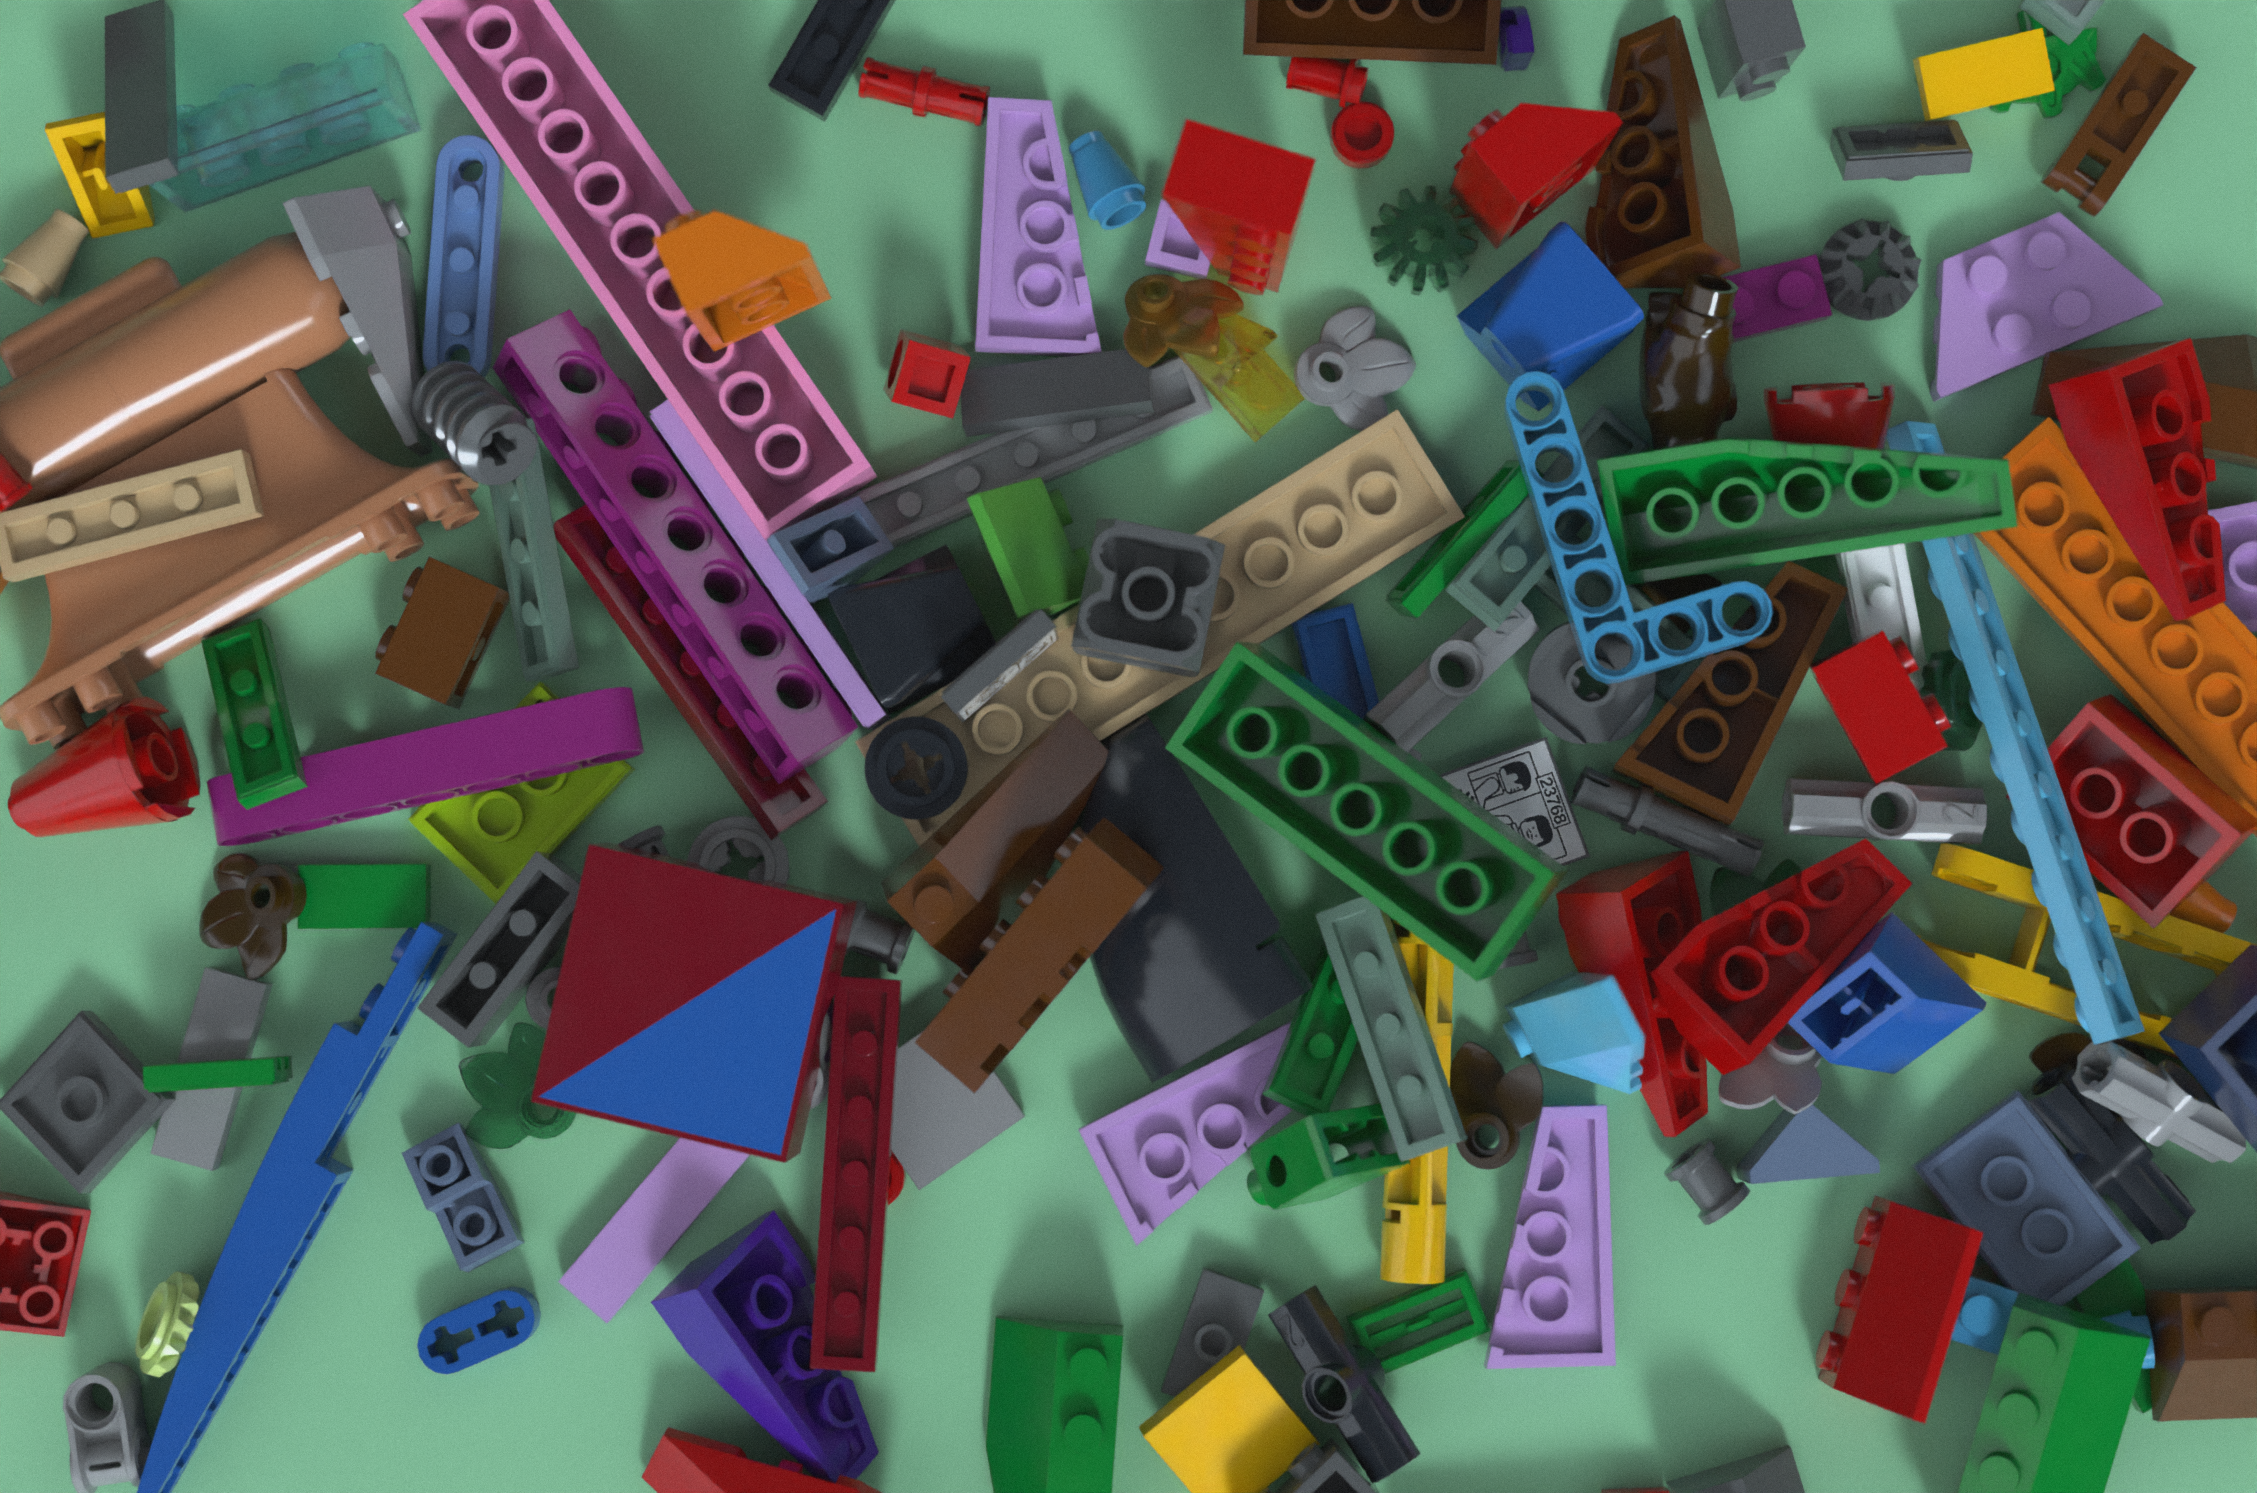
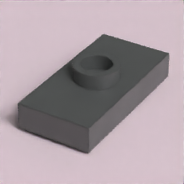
[1830,120,1973,181]
[1161,1267,1264,1397]

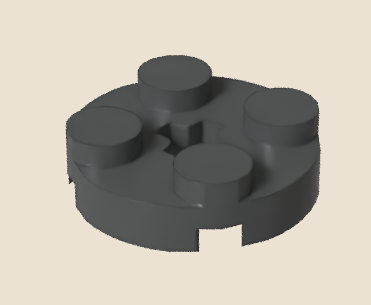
[1528,621,1657,745]

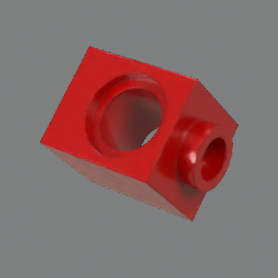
[883,329,971,419]

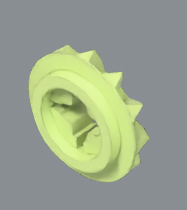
[135,1271,200,1378]

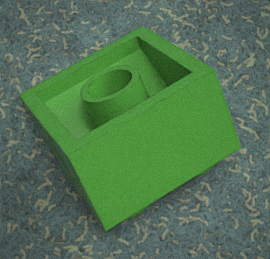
[967,477,1089,623]

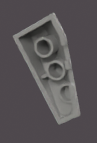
[283,186,433,457]

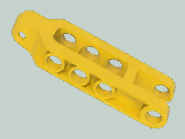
[1917,843,2256,1060]

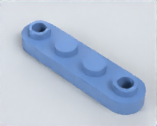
[423,135,505,378]

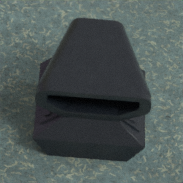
[828,544,997,714]

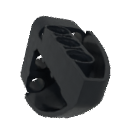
[1081,714,1313,1083]

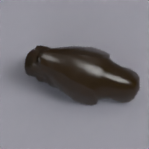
[1639,272,1738,449]

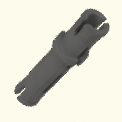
[1570,766,1764,878]

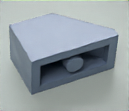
[767,496,894,604]

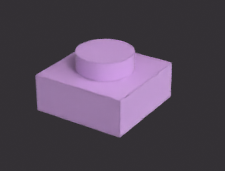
[1145,199,1210,279]

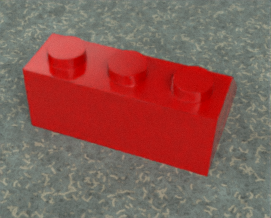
[1449,103,1623,250]
[2005,694,2257,929]
[1815,1195,1984,1424]

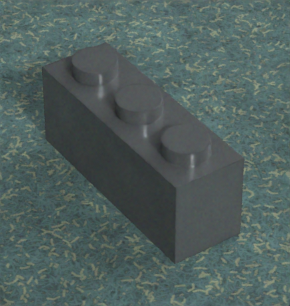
[417,851,582,1048]

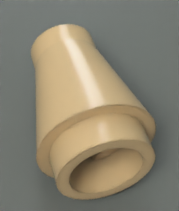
[0,209,89,307]

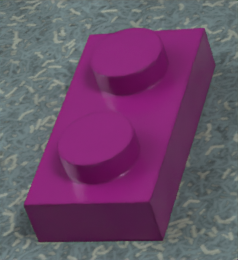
[1724,254,1832,343]

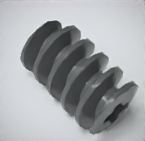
[412,360,537,485]

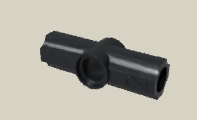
[2024,1062,2196,1245]
[1268,1285,1421,1483]

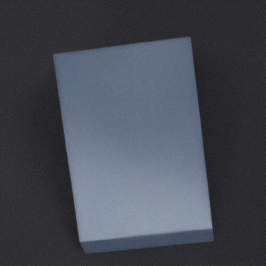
[1737,1104,1880,1184]

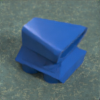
[1457,222,1644,411]

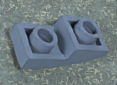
[402,1123,525,1272]

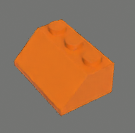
[652,210,832,352]

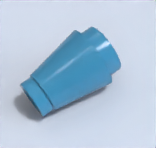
[1068,131,1146,230]

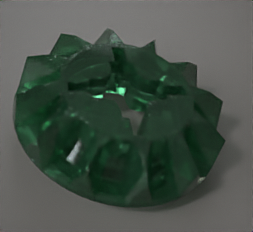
[1919,649,1982,751]

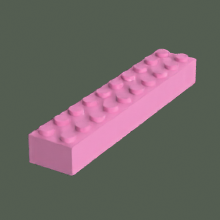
[403,0,877,543]

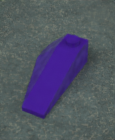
[651,1210,879,1483]

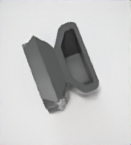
[1071,519,1225,677]

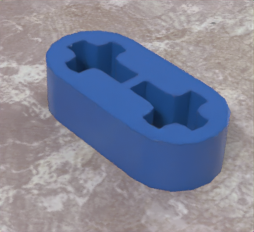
[417,1286,541,1374]

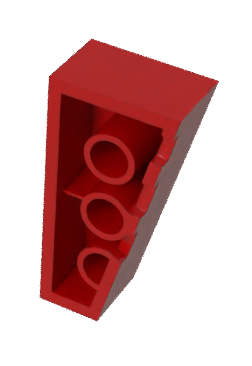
[1162,118,1316,295]

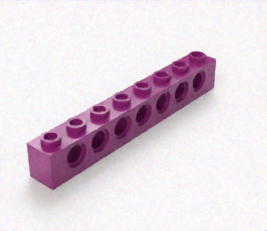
[492,309,858,784]

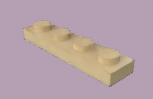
[0,449,264,582]

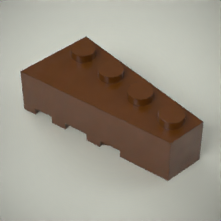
[1613,561,1848,827]
[914,817,1164,1094]

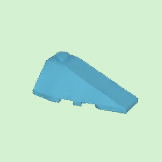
[1503,971,1644,1094]

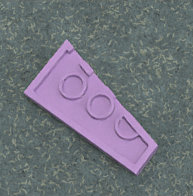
[1484,1104,1616,1369]

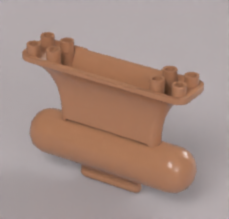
[0,232,480,749]

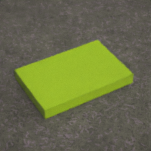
[407,681,635,904]

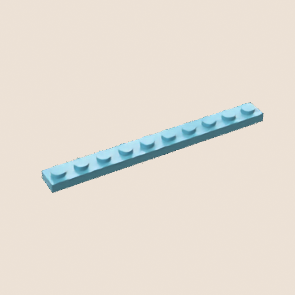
[1886,421,2145,1045]

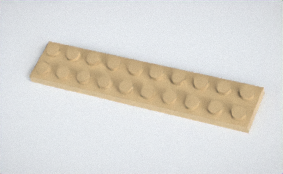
[855,409,1465,846]

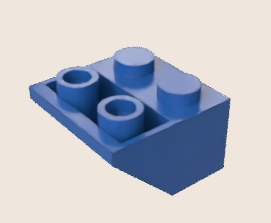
[1787,912,1987,1074]

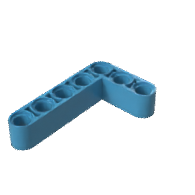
[1504,371,1772,684]

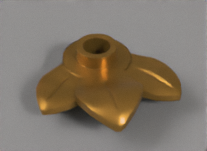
[1123,274,1244,367]

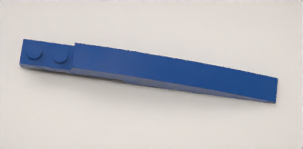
[137,922,458,1493]

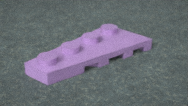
[975,97,1102,357]
[1079,1020,1293,1246]

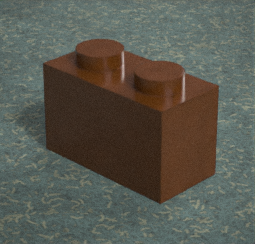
[375,557,510,709]

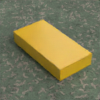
[1913,28,2055,122]

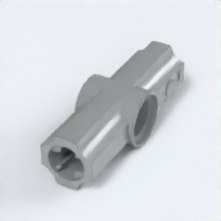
[1362,601,1540,752]
[1781,778,1987,844]
[2072,1041,2247,1164]

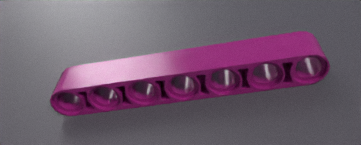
[207,687,644,846]

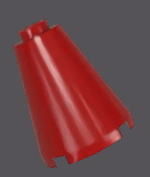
[1764,382,1895,449]
[8,696,201,837]

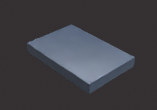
[1911,1090,2141,1306]

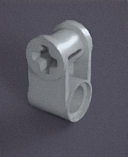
[63,1362,152,1493]

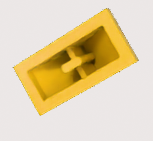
[45,112,155,239]

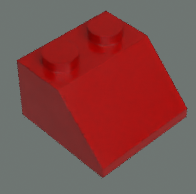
[1809,630,1951,784]

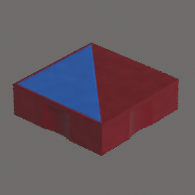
[531,843,857,1163]

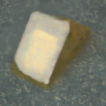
[1173,314,1305,443]

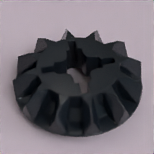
[865,717,968,820]

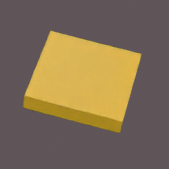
[1139,1345,1320,1493]

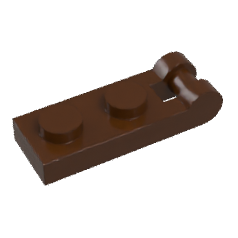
[2040,33,2197,217]

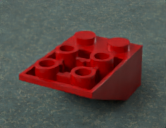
[0,1191,91,1337]

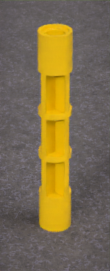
[1380,918,1454,1284]

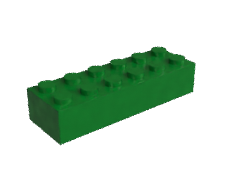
[1165,641,1569,982]

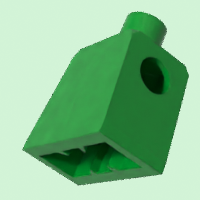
[1247,1103,1410,1210]

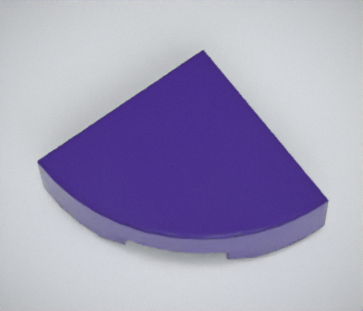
[1499,6,1535,71]

